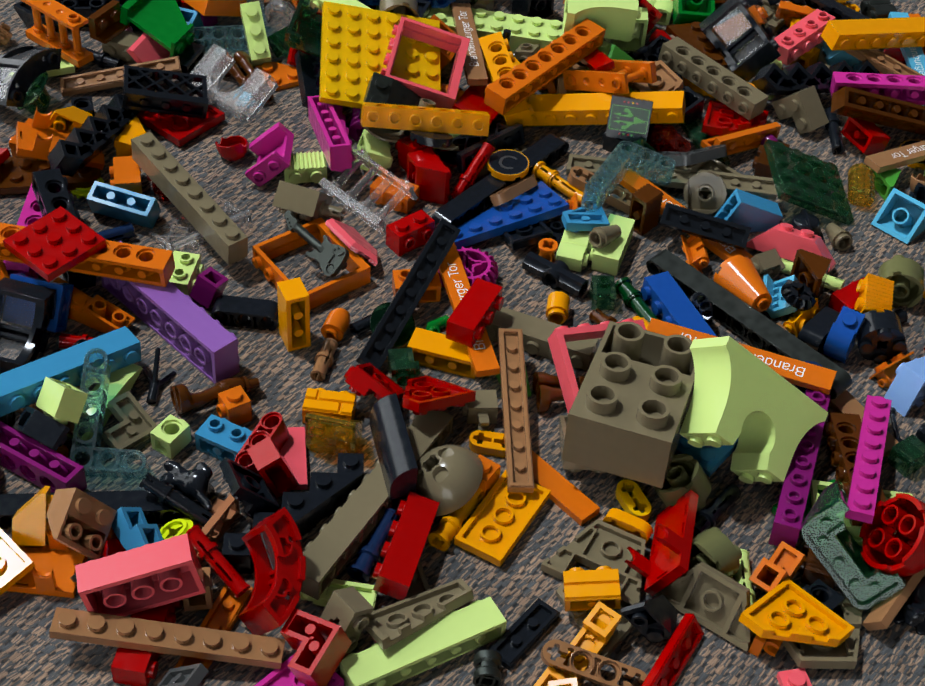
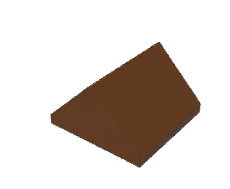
[790,249,832,299]

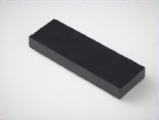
[489,598,560,671]

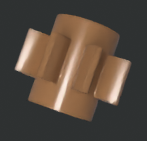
[0,22,13,46]

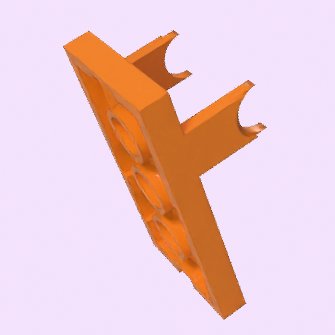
[16,108,105,170]
[7,529,88,598]

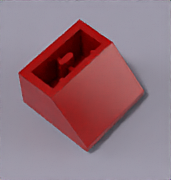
[406,147,452,205]

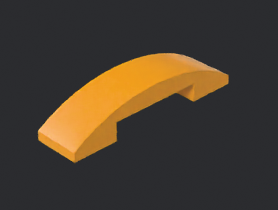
[534,601,622,686]

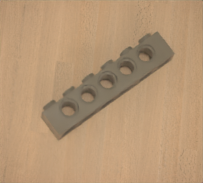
[658,37,769,121]

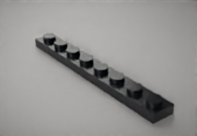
[356,218,461,370]

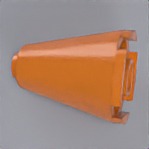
[713,255,772,312]

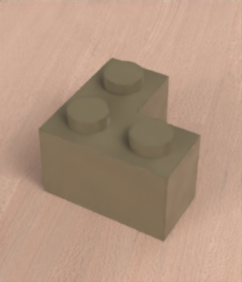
[772,86,829,134]

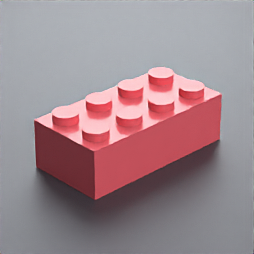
[75,533,206,617]

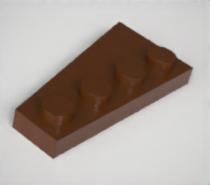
[666,22,728,69]

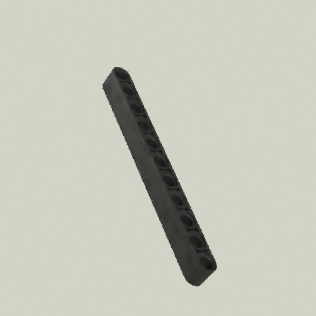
[646,249,852,399]

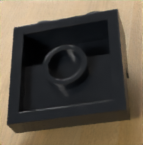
[219,457,280,519]

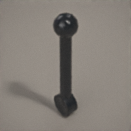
[890,407,904,447]

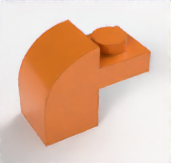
[749,541,806,593]

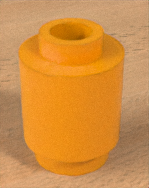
[546,291,570,325]

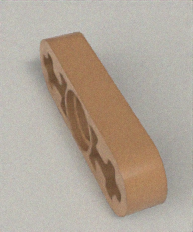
[490,174,538,207]

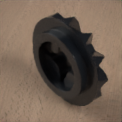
[781,279,816,310]
[690,292,713,326]

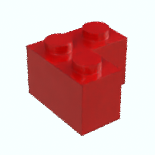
[280,608,352,686]

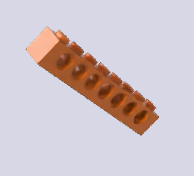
[484,18,606,115]
[0,222,175,287]

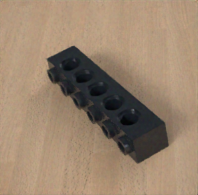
[32,168,97,289]

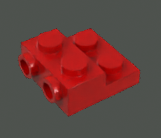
[344,362,405,401]

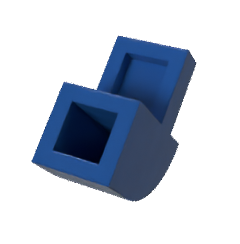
[823,306,865,363]

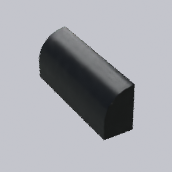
[370,393,418,500]

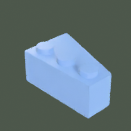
[884,356,925,417]

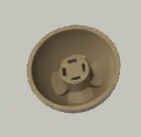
[416,445,483,516]

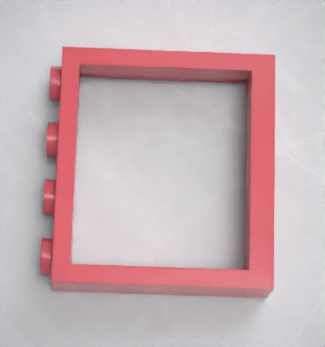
[380,16,470,109]
[547,318,646,413]

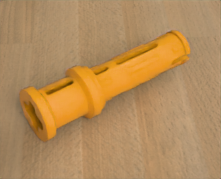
[531,161,589,204]
[428,488,484,552]

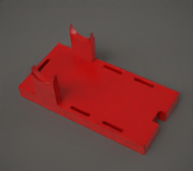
[624,490,699,596]

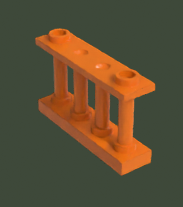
[21,0,94,68]
[563,59,657,94]

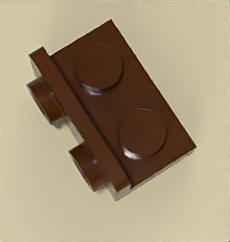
[88,0,130,44]

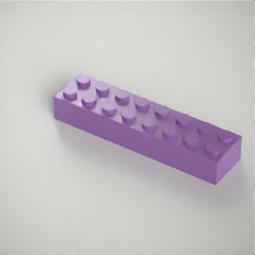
[101,241,240,384]

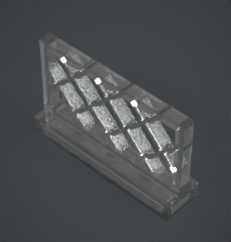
[148,198,253,254]

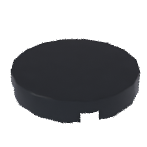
[410,130,453,147]

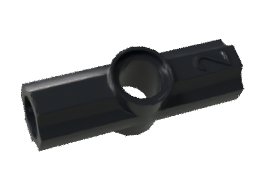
[522,251,589,297]

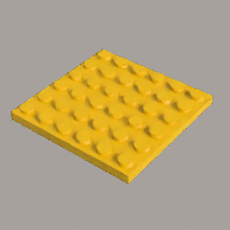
[319,1,441,109]

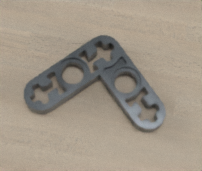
[649,145,727,166]

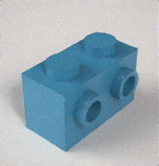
[195,414,252,462]

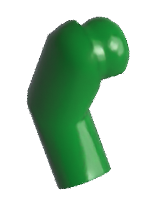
[426,315,449,333]

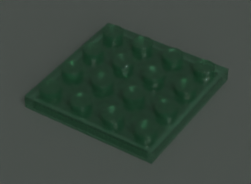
[764,139,854,225]

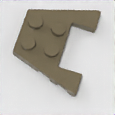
[540,519,646,607]
[759,598,864,669]

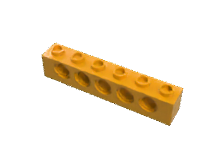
[478,31,534,127]
[360,102,490,137]

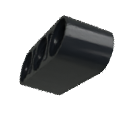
[210,295,278,331]
[797,306,840,352]

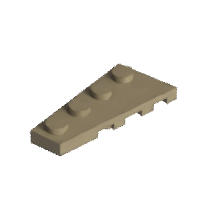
[365,578,474,650]

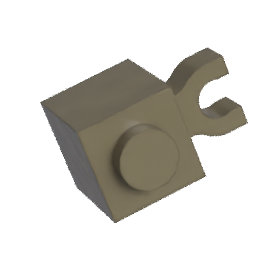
[462,390,498,431]

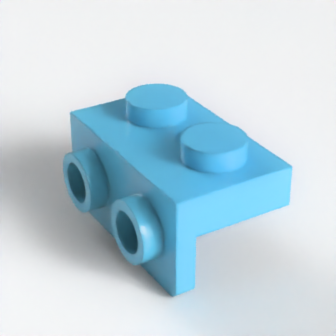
[763,274,797,319]

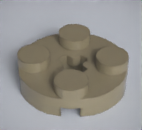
[684,171,727,214]

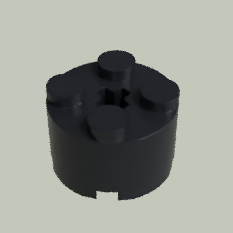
[855,309,907,364]

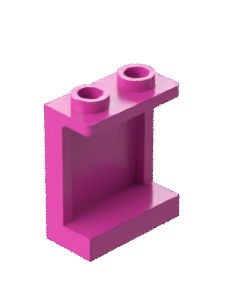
[245,122,294,187]

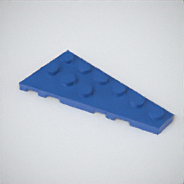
[455,181,570,249]

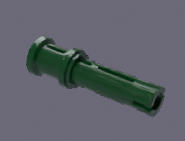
[613,277,658,322]

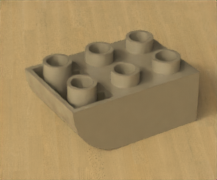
[562,321,695,488]

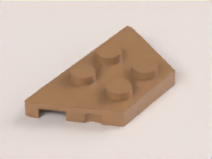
[628,60,684,92]

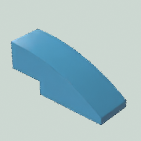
[112,507,163,551]

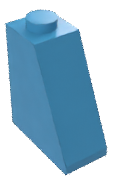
[714,188,783,232]

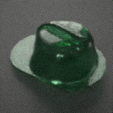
[17,72,51,115]

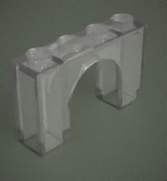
[188,43,279,123]

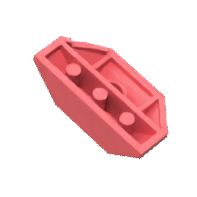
[746,223,836,272]

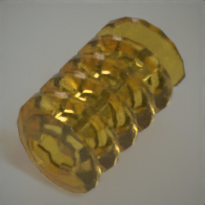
[848,163,875,207]

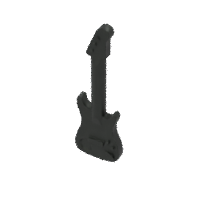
[284,210,349,278]

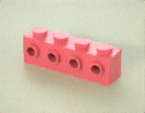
[774,9,836,66]

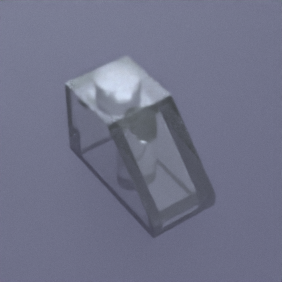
[265,0,297,32]

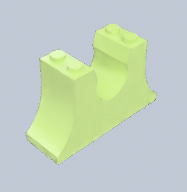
[562,0,642,42]
[679,336,828,484]

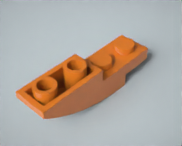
[53,277,136,333]

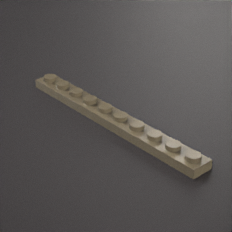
[566,154,779,200]

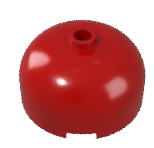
[859,493,925,577]

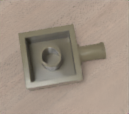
[272,180,346,222]

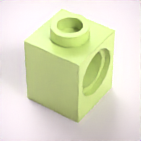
[150,414,191,459]

